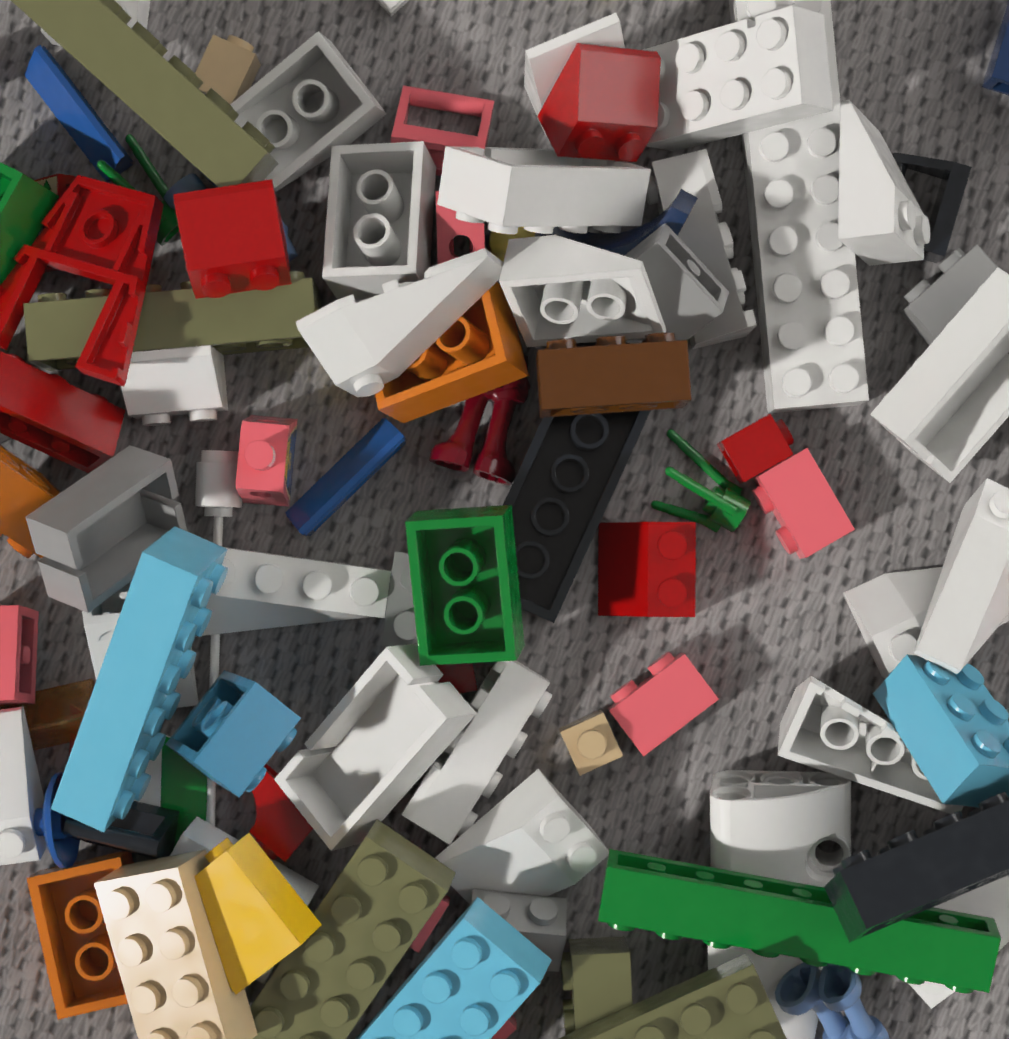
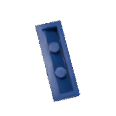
[25,45,133,183]
[285,417,407,536]

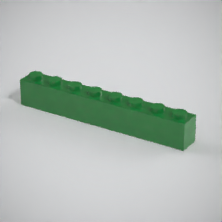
[598,849,1001,994]

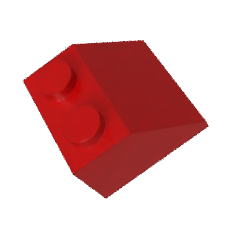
[537,43,661,162]
[173,179,292,299]
[598,522,696,617]

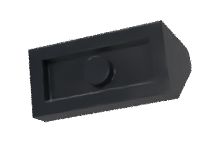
[892,153,972,263]
[63,801,180,859]

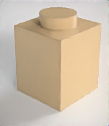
[195,35,261,104]
[559,710,623,776]

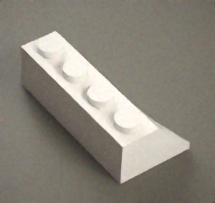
[646,149,757,349]
[195,547,391,637]
[402,661,552,845]
[777,676,963,814]

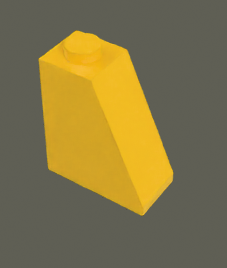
[194,833,322,995]

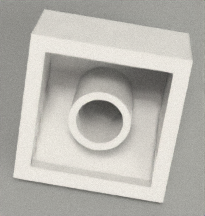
[121,345,228,426]

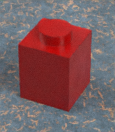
[717,413,794,484]

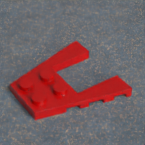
[0,175,164,387]

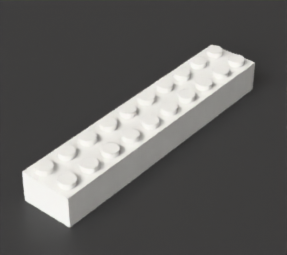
[729,0,869,413]

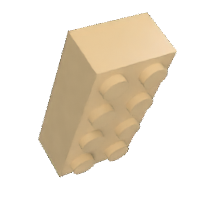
[94,849,258,1039]

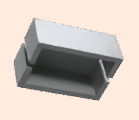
[26,445,187,613]

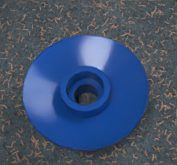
[34,772,80,868]

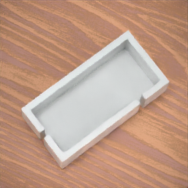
[643,5,833,151]
[437,146,651,234]
[870,267,1009,483]
[274,644,477,851]

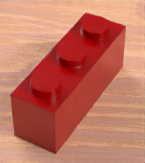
[0,351,125,473]

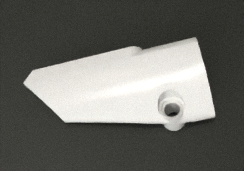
[708,770,851,1039]

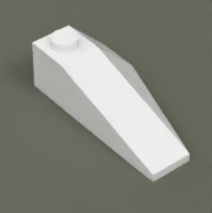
[296,248,503,397]
[913,478,1009,674]
[843,567,1009,678]

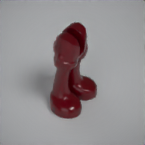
[429,355,531,485]

